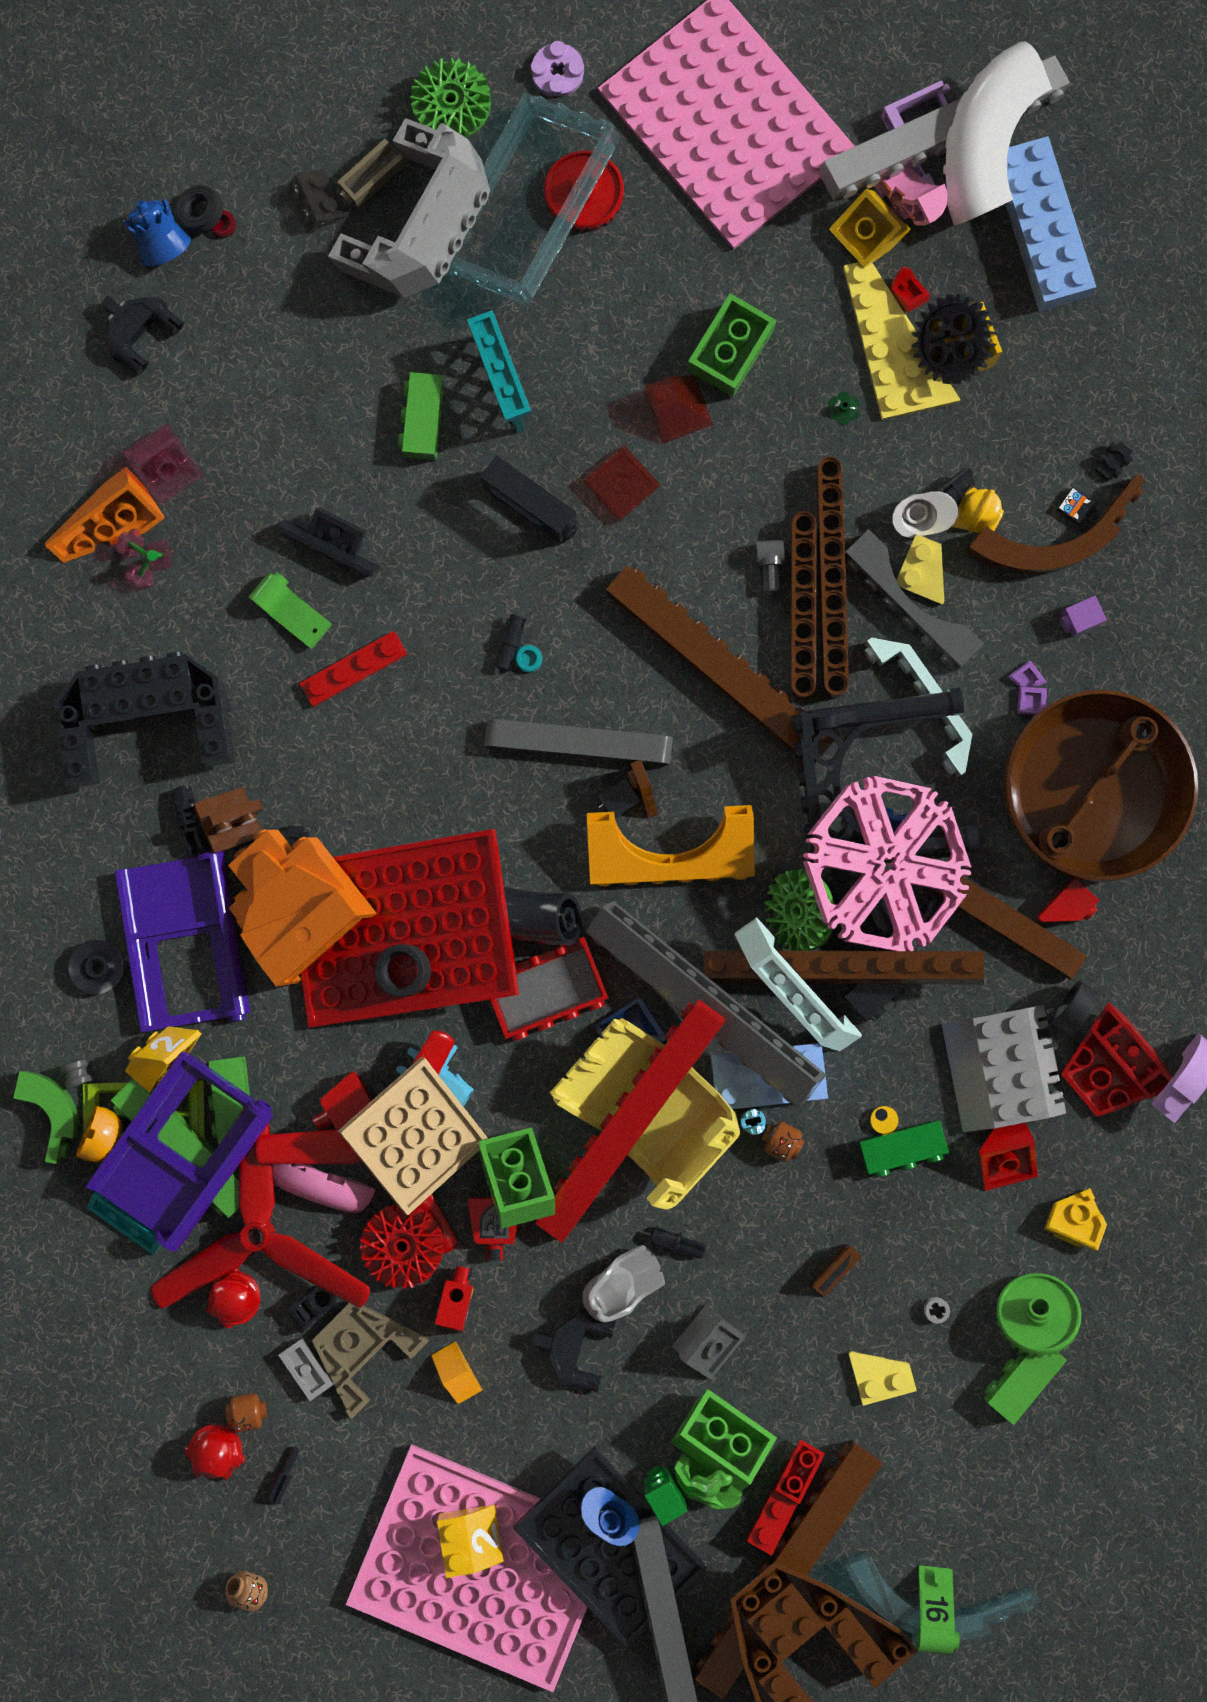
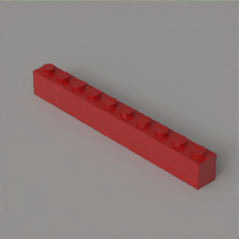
[535,999,726,1243]

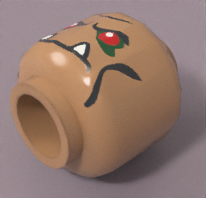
[225,1571,268,1612]

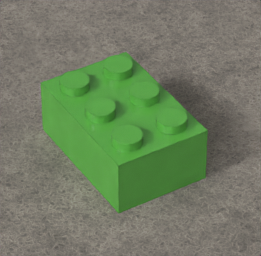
[687,293,776,397]
[478,1127,555,1229]
[671,1389,777,1491]

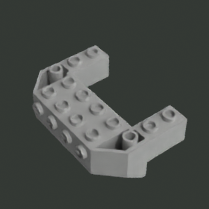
[328,118,490,298]

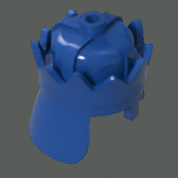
[122,198,191,266]

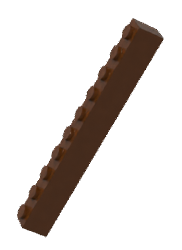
[606,565,834,763]
[703,951,984,985]
[693,1440,883,1699]

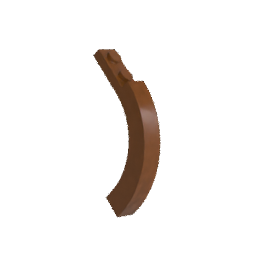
[965,474,1146,574]

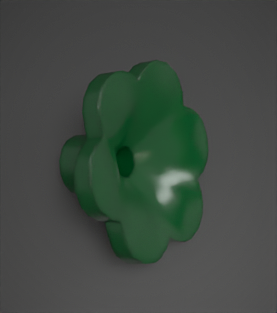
[828,392,860,425]

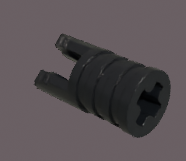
[933,467,974,503]

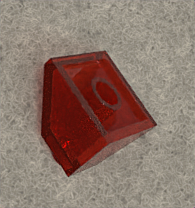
[644,375,714,444]

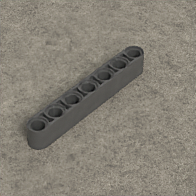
[484,719,673,765]
[631,1516,697,1702]

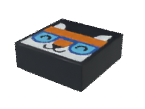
[1056,487,1095,525]

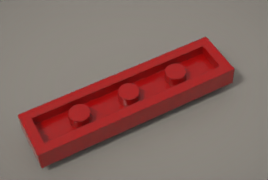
[300,631,408,707]

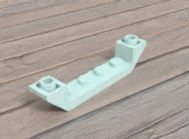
[864,638,972,778]
[735,917,862,1051]

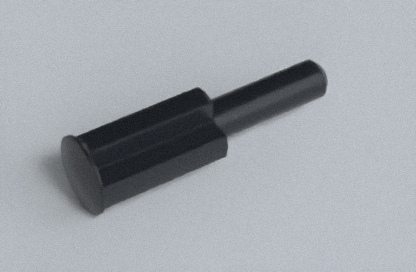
[265,1446,299,1504]

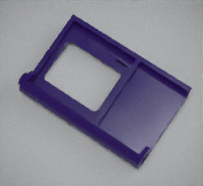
[115,851,250,1032]

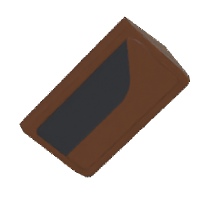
[811,1244,862,1297]

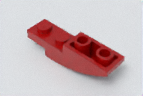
[746,1439,825,1556]

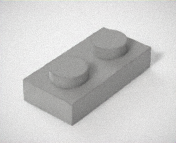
[278,1338,334,1401]

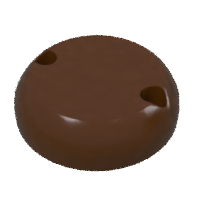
[1003,690,1198,882]

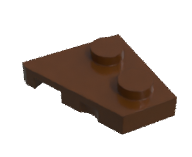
[627,760,658,818]

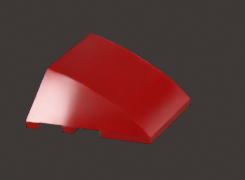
[1061,1001,1173,1117]

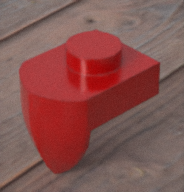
[891,267,930,313]

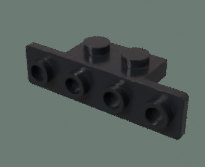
[276,507,380,577]

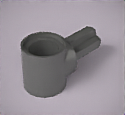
[755,540,784,593]

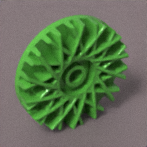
[410,58,491,138]
[765,869,834,951]
[996,1273,1081,1358]

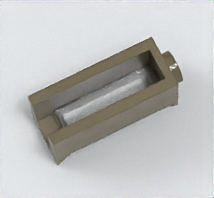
[338,139,406,209]

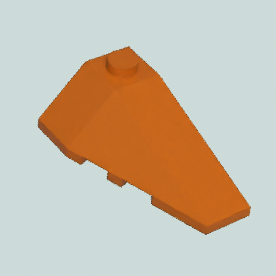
[45,467,164,563]

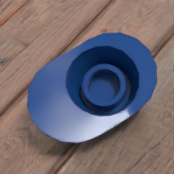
[581,1487,640,1546]

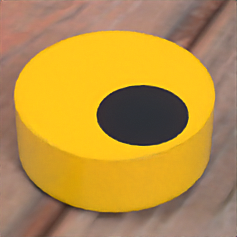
[870,1106,898,1134]

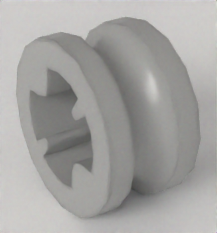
[924,1297,950,1324]

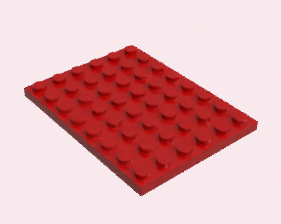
[301,829,519,1028]

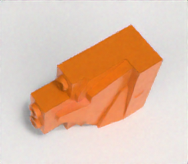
[228,829,377,987]

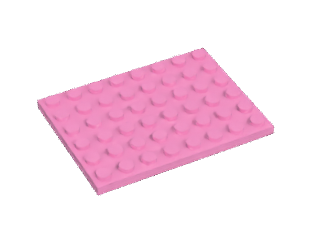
[598,0,855,250]
[346,1444,587,1692]

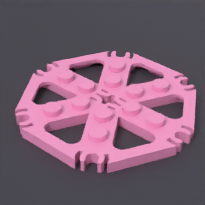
[803,776,971,951]

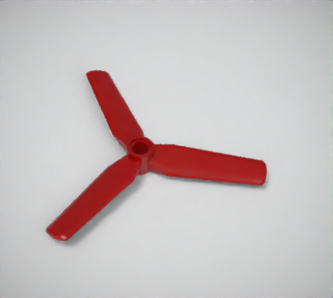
[254,1030,458,1254]
[151,1110,370,1309]

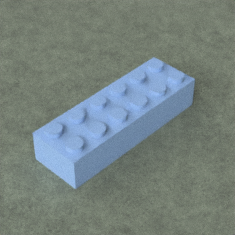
[1005,136,1096,311]

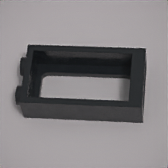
[480,455,578,544]

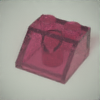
[123,423,204,505]

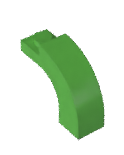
[13,1071,79,1164]

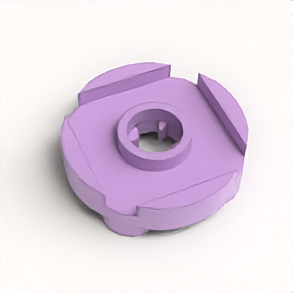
[531,41,584,97]

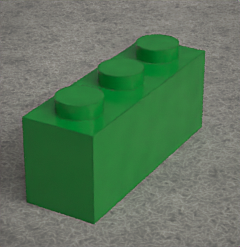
[857,1119,949,1178]
[644,1465,687,1526]

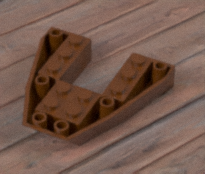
[730,1562,918,1702]

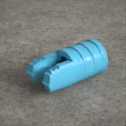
[740,1108,766,1134]

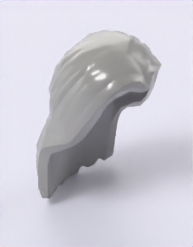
[582,1245,665,1322]

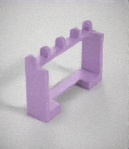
[881,80,950,191]

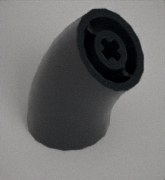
[504,887,582,946]

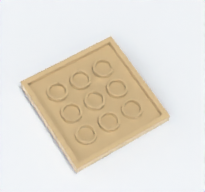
[338,1057,488,1215]

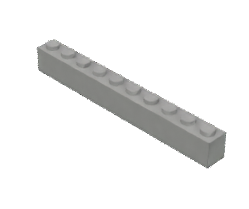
[819,56,1070,200]

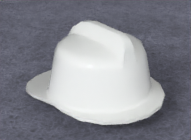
[893,492,958,538]

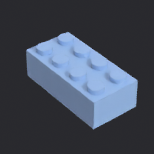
[710,1043,828,1109]

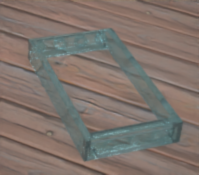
[447,93,620,306]

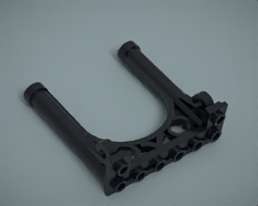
[790,687,979,877]

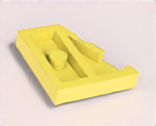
[848,1351,917,1406]

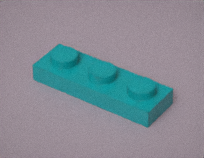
[87,1191,161,1256]

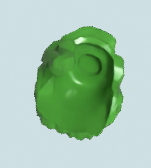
[674,1454,742,1510]

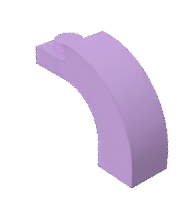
[1151,1033,1207,1123]

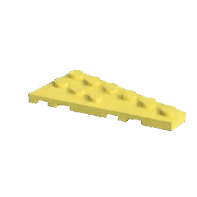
[843,262,961,420]

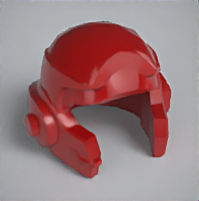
[206,1268,261,1328]
[184,1425,245,1481]

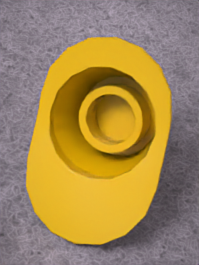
[952,487,1004,533]

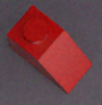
[1034,878,1100,923]

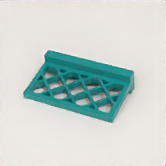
[467,310,531,433]

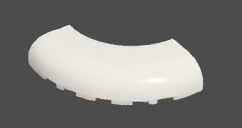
[943,42,1052,226]

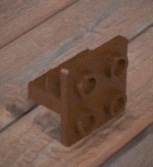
[193,787,263,854]

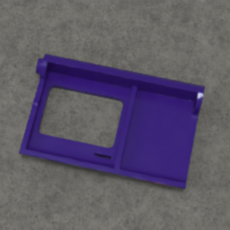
[86,1051,273,1252]

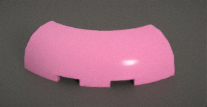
[874,166,948,226]
[272,1164,376,1214]

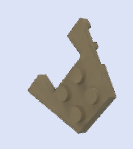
[312,1303,429,1419]

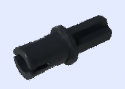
[650,1226,706,1259]

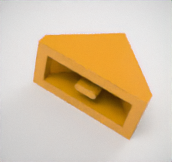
[431,1341,482,1404]

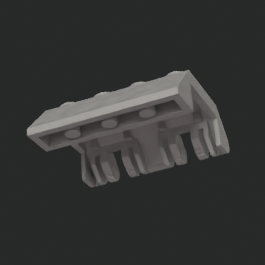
[941,1005,1066,1132]

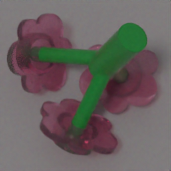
[115,529,174,588]

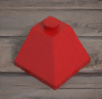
[979,1122,1038,1191]

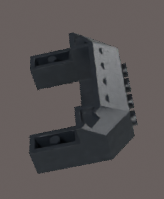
[54,652,235,788]

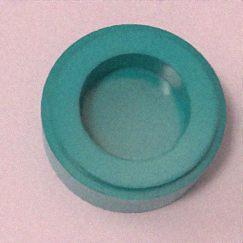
[515,645,542,673]

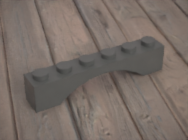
[845,529,984,671]

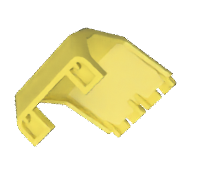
[550,1019,740,1209]

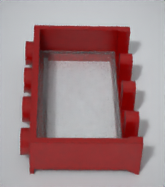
[491,937,608,1042]

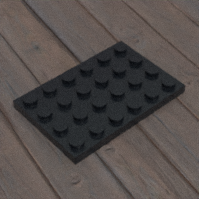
[512,1446,708,1648]

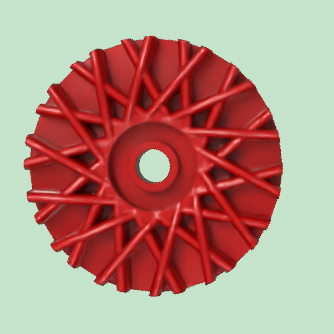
[544,150,624,232]
[360,1204,444,1289]

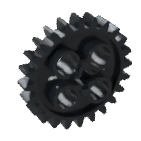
[911,294,997,384]

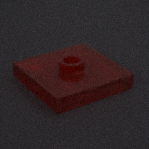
[584,445,660,521]

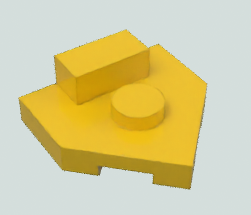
[1044,1188,1107,1251]

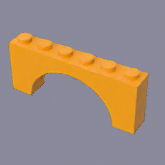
[587,805,755,886]

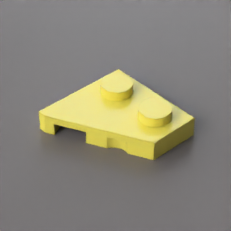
[896,534,944,604]

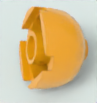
[76,1105,123,1163]

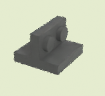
[672,1304,746,1379]

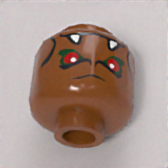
[762,1121,805,1163]
[226,1393,268,1433]

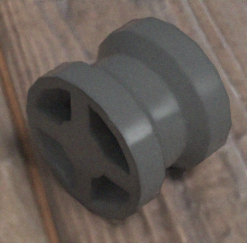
[60,1059,93,1089]

